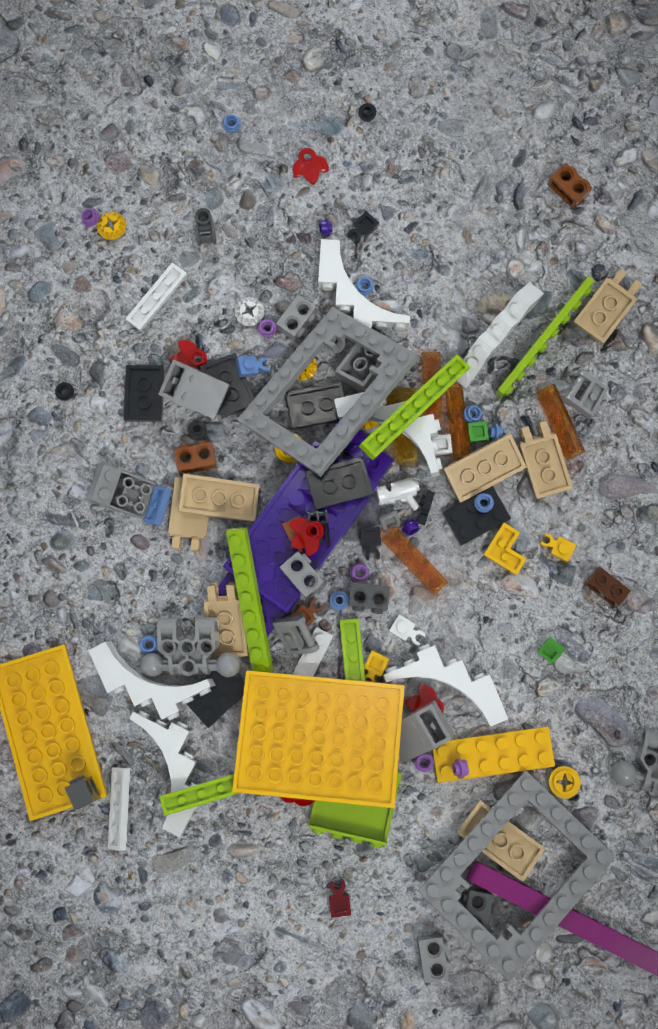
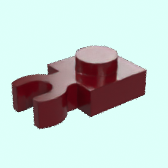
[329,879,351,918]

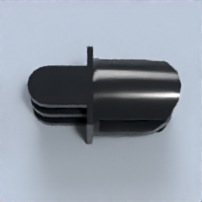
[307,509,331,546]

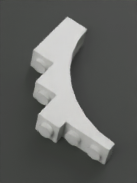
[318,239,410,331]
[457,282,544,388]
[334,392,442,477]
[88,641,215,721]
[383,644,508,727]
[129,710,198,838]

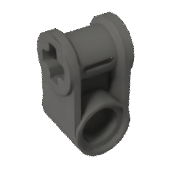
[195,208,217,246]

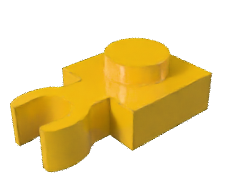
[540,534,576,563]
[364,650,390,683]

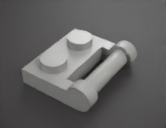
[562,370,609,419]
[272,614,319,655]

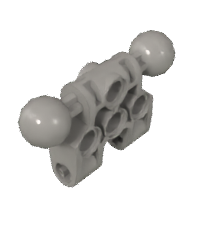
[140,617,241,678]
[611,729,658,794]

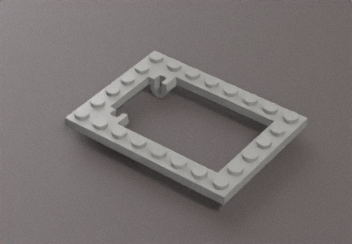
[237,307,419,477]
[417,771,616,982]

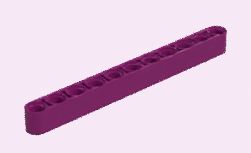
[466,860,658,976]

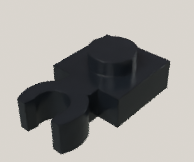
[347,211,379,245]
[418,490,435,526]
[360,526,381,561]

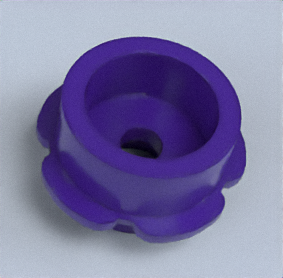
[319,218,333,237]
[402,519,420,536]

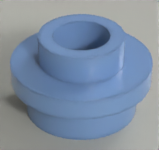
[223,114,241,133]
[355,277,374,296]
[463,405,482,423]
[488,423,503,442]
[474,493,494,513]
[330,591,349,610]
[139,635,158,654]

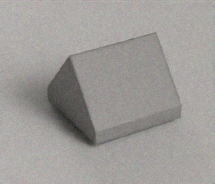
[377,510,401,532]

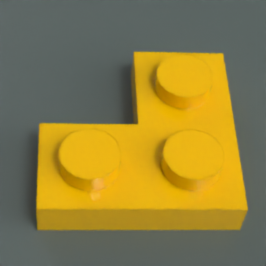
[483,523,527,576]

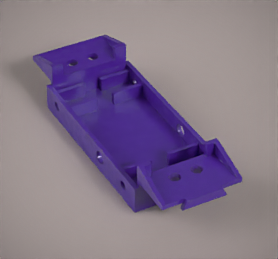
[219,421,394,637]

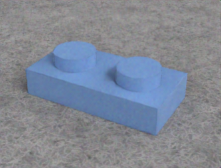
[144,486,172,526]

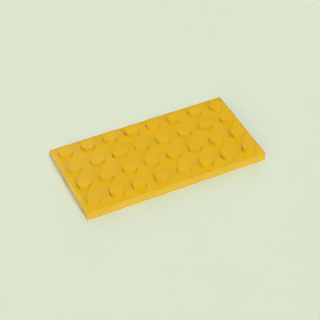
[0,644,108,821]

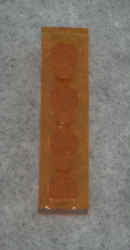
[421,352,443,427]
[445,384,471,459]
[536,384,586,461]
[381,527,448,596]

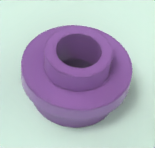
[81,208,100,227]
[258,319,277,338]
[350,563,369,582]
[414,752,434,772]
[452,758,469,779]

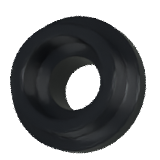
[358,103,377,122]
[55,382,74,401]
[188,420,207,439]

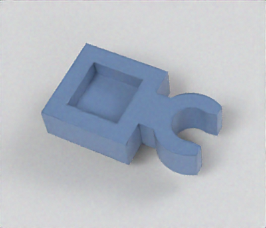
[235,356,270,377]

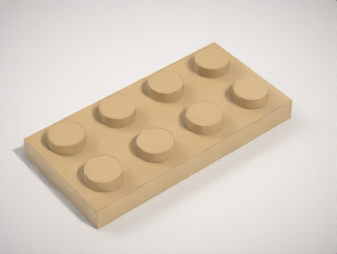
[442,433,527,503]
[178,473,260,523]
[456,800,546,882]

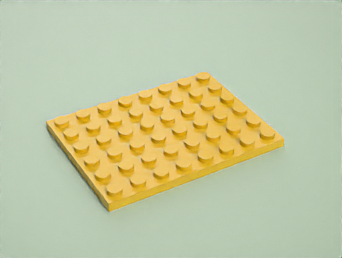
[232,670,405,808]

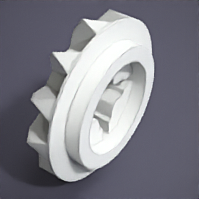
[234,297,264,326]

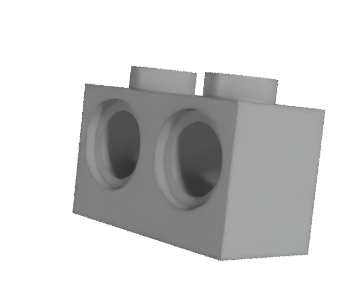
[276,295,317,342]
[280,552,324,599]
[417,933,452,983]

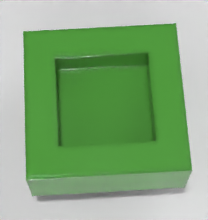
[467,421,489,443]
[537,637,565,664]

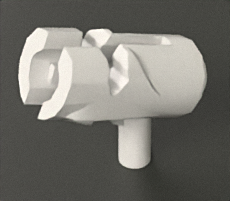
[376,477,420,511]

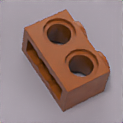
[547,163,592,209]
[174,441,217,475]

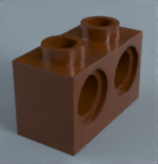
[583,566,631,608]

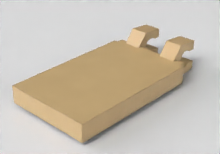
[573,269,642,345]
[519,421,573,500]
[168,477,209,552]
[203,582,249,658]

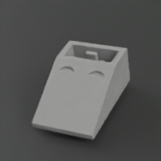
[158,359,230,419]
[86,464,157,520]
[399,700,454,763]

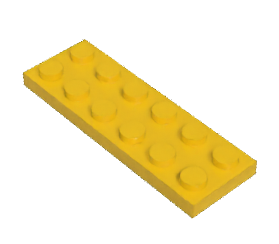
[432,727,555,783]

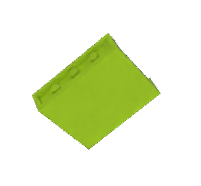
[308,772,402,848]

